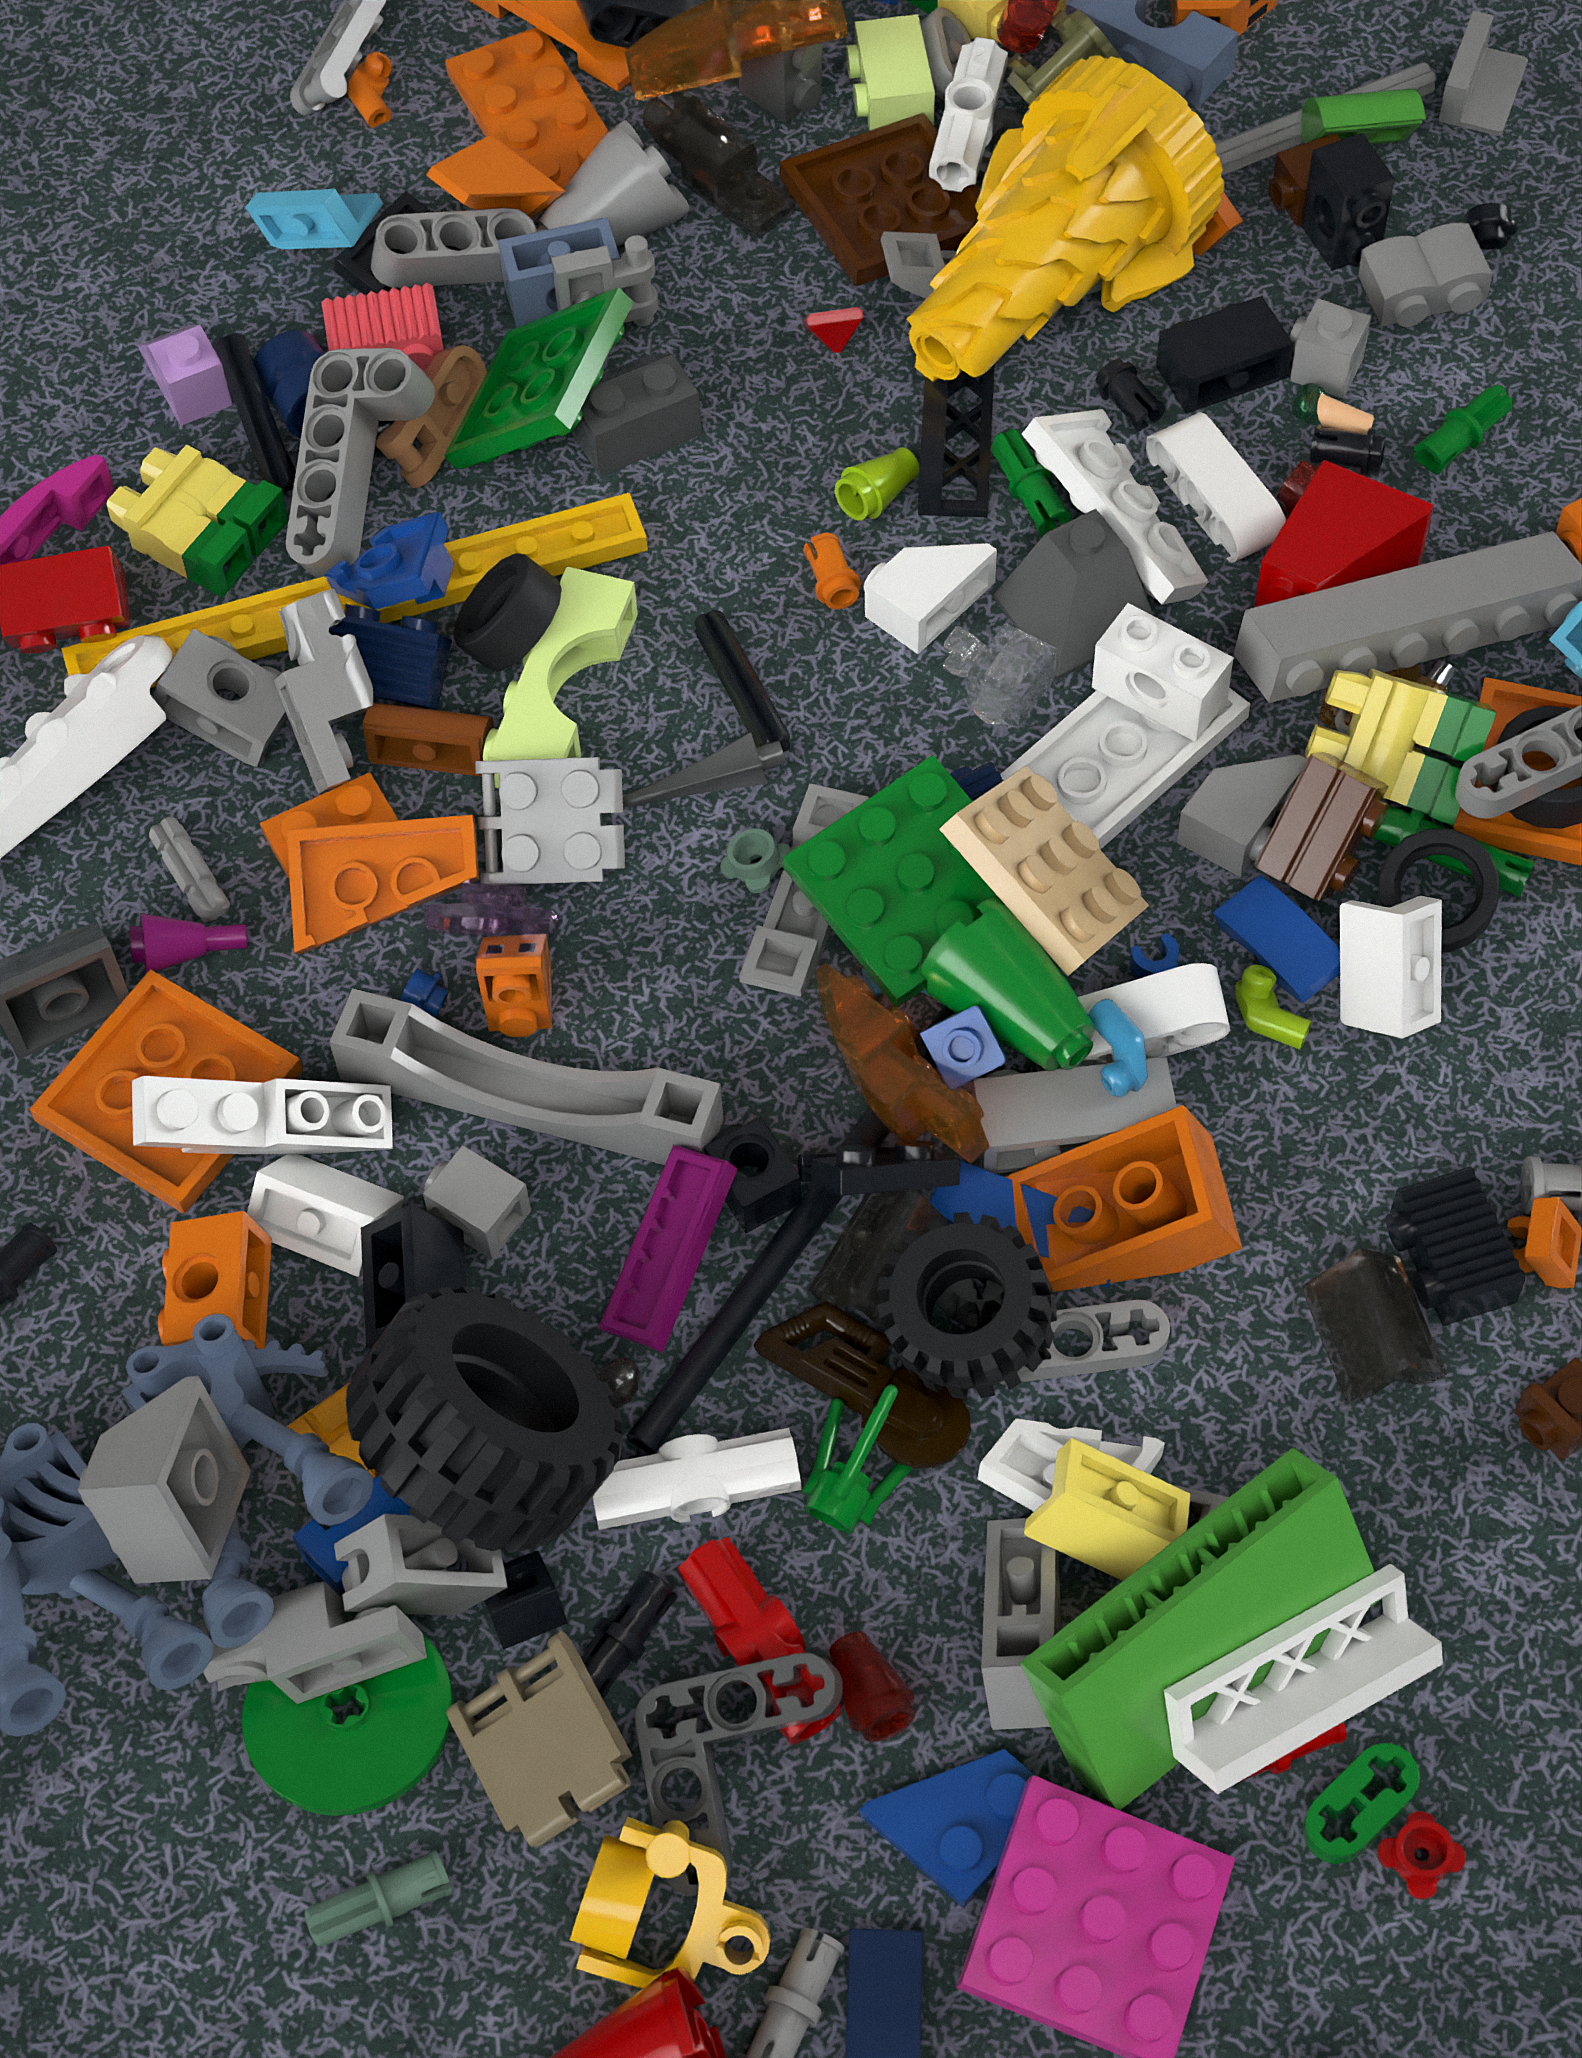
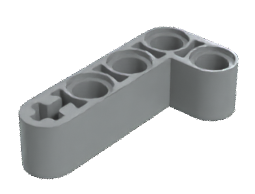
[286,348,435,578]

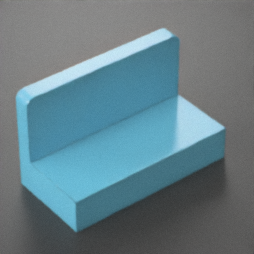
[245,189,383,249]

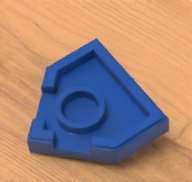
[324,512,454,610]

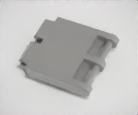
[475,757,625,885]

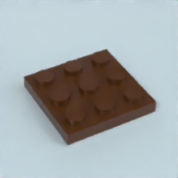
[779,112,981,286]

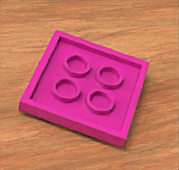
[956,1775,1236,2058]

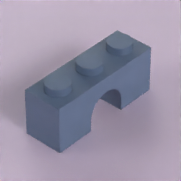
[1067,0,1238,107]

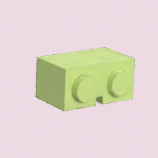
[846,14,935,131]

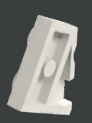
[978,1418,1165,1511]

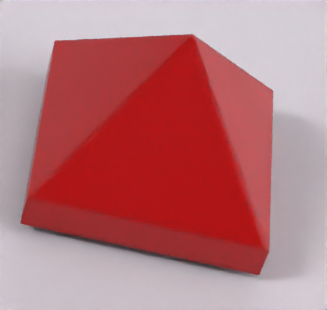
[802,307,864,353]

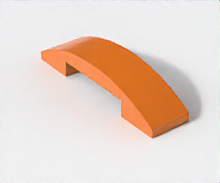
[469,0,653,92]

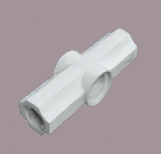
[929,37,1008,192]
[593,1428,801,1530]

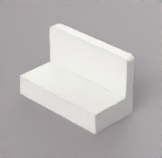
[1340,896,1442,1039]
[247,1154,404,1277]

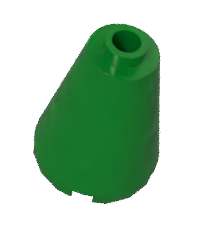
[920,896,1095,1071]

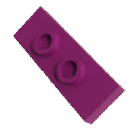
[598,1144,738,1353]

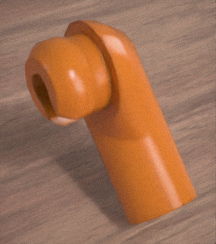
[347,52,393,128]

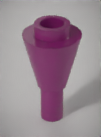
[129,913,247,974]

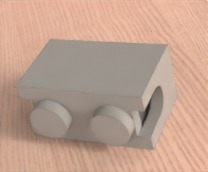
[334,1514,507,1616]

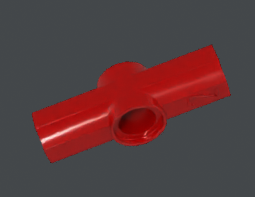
[678,1537,842,1746]

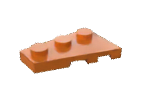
[286,815,479,955]

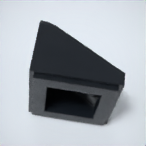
[484,1551,568,1650]

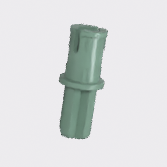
[305,1850,453,1946]

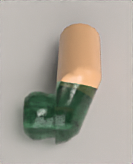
[1291,383,1374,433]

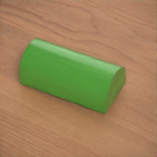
[1301,88,1426,145]

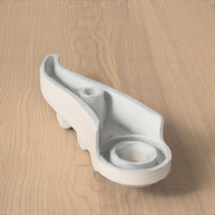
[0,635,174,859]

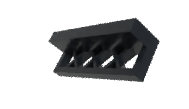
[918,364,995,518]

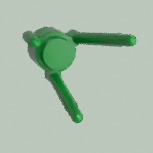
[802,1385,913,1534]

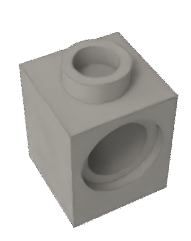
[423,1145,531,1260]

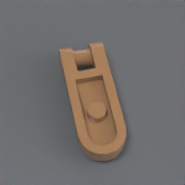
[376,345,487,488]

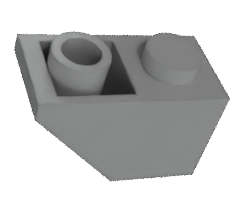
[1177,754,1307,877]

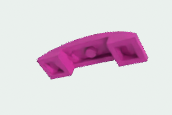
[0,454,115,565]

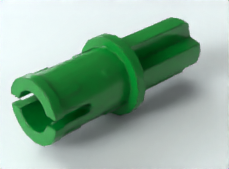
[1413,384,1513,475]
[991,429,1072,536]

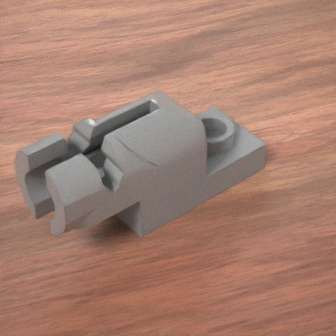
[274,589,373,794]
[195,1582,427,1704]

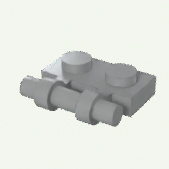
[551,235,658,326]

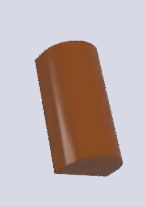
[362,702,494,777]

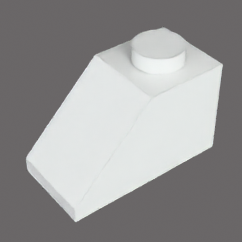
[864,543,997,654]

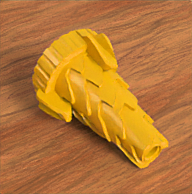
[906,55,1224,381]

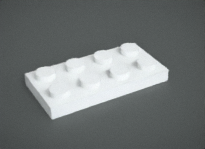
[1001,688,1250,850]

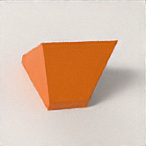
[426,134,566,219]

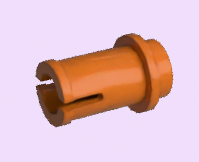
[803,533,861,610]

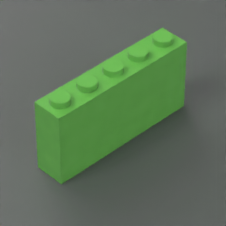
[1019,1448,1382,1810]

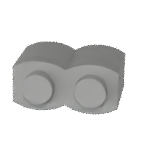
[1358,223,1492,327]

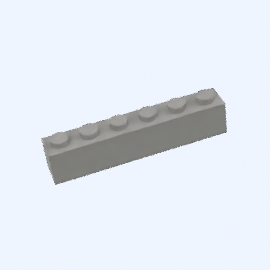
[1233,531,1582,703]

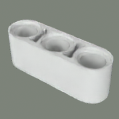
[1146,412,1286,563]
[1078,963,1230,1066]

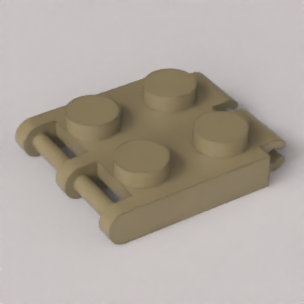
[446,1631,633,1847]

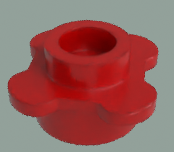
[1377,1811,1466,1900]

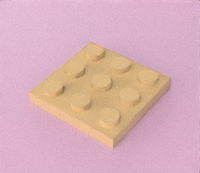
[940,765,1149,976]

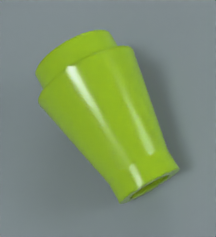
[835,447,919,521]

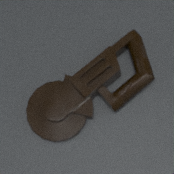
[754,1300,971,1469]

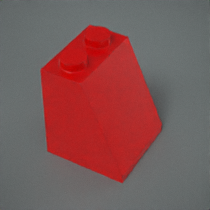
[1254,460,1434,607]

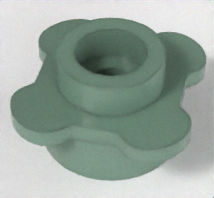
[720,828,792,893]

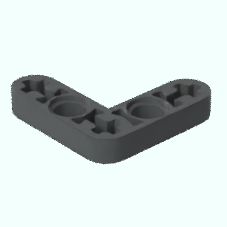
[635,1653,842,1896]

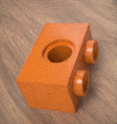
[158,1211,272,1349]

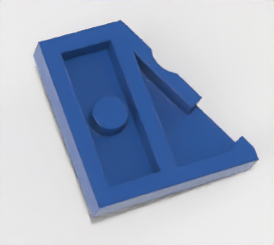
[859,1749,1035,1908]

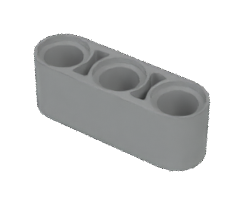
[371,208,536,288]

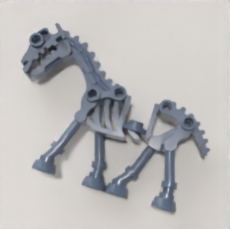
[0,1314,374,1737]

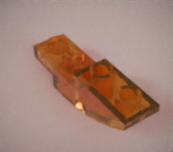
[624,0,848,101]
[816,963,990,1164]

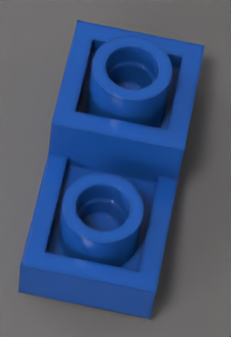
[1213,875,1340,1004]

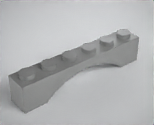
[329,988,724,1165]

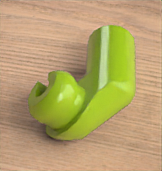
[1234,965,1312,1050]

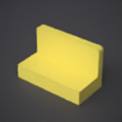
[1024,1437,1190,1581]

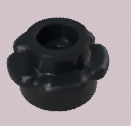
[1466,203,1518,249]

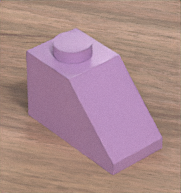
[138,325,232,426]

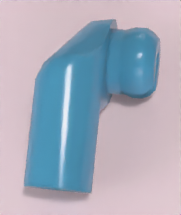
[1088,999,1148,1097]

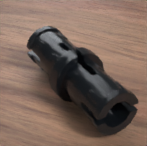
[581,1570,678,1699]

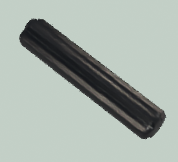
[215,333,295,493]
[694,609,790,753]

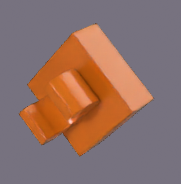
[1507,1197,1582,1288]

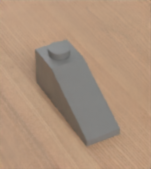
[981,1518,1062,1730]

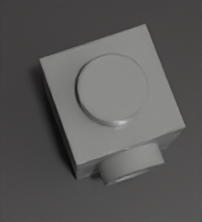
[1290,298,1371,399]

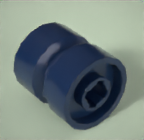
[253,330,347,439]

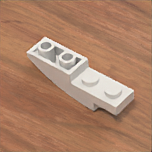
[132,1076,393,1154]

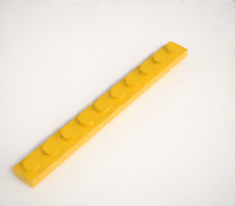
[61,492,648,688]

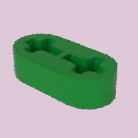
[1303,1743,1420,1864]

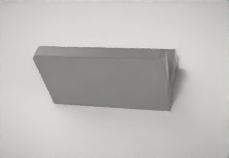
[1438,11,1528,136]

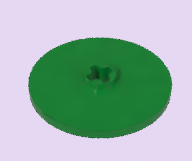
[242,1612,454,1816]

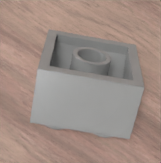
[78,1376,251,1584]

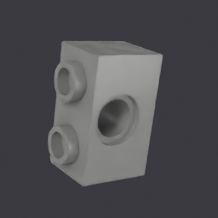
[153,628,288,767]

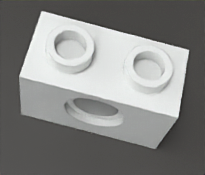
[1092,603,1234,742]

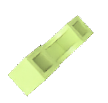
[483,567,638,788]

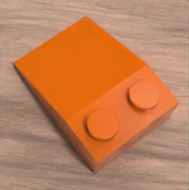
[1005,1105,1243,1292]

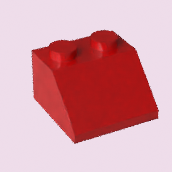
[0,545,130,654]

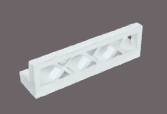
[1164,1564,1443,1794]

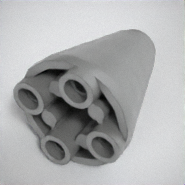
[536,120,691,247]

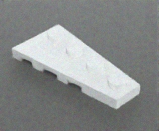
[1022,409,1208,605]

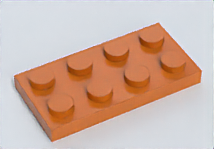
[445,27,608,208]

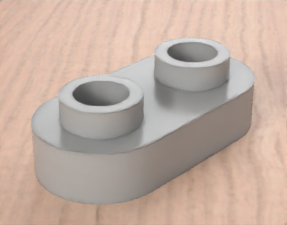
[920,7,971,101]

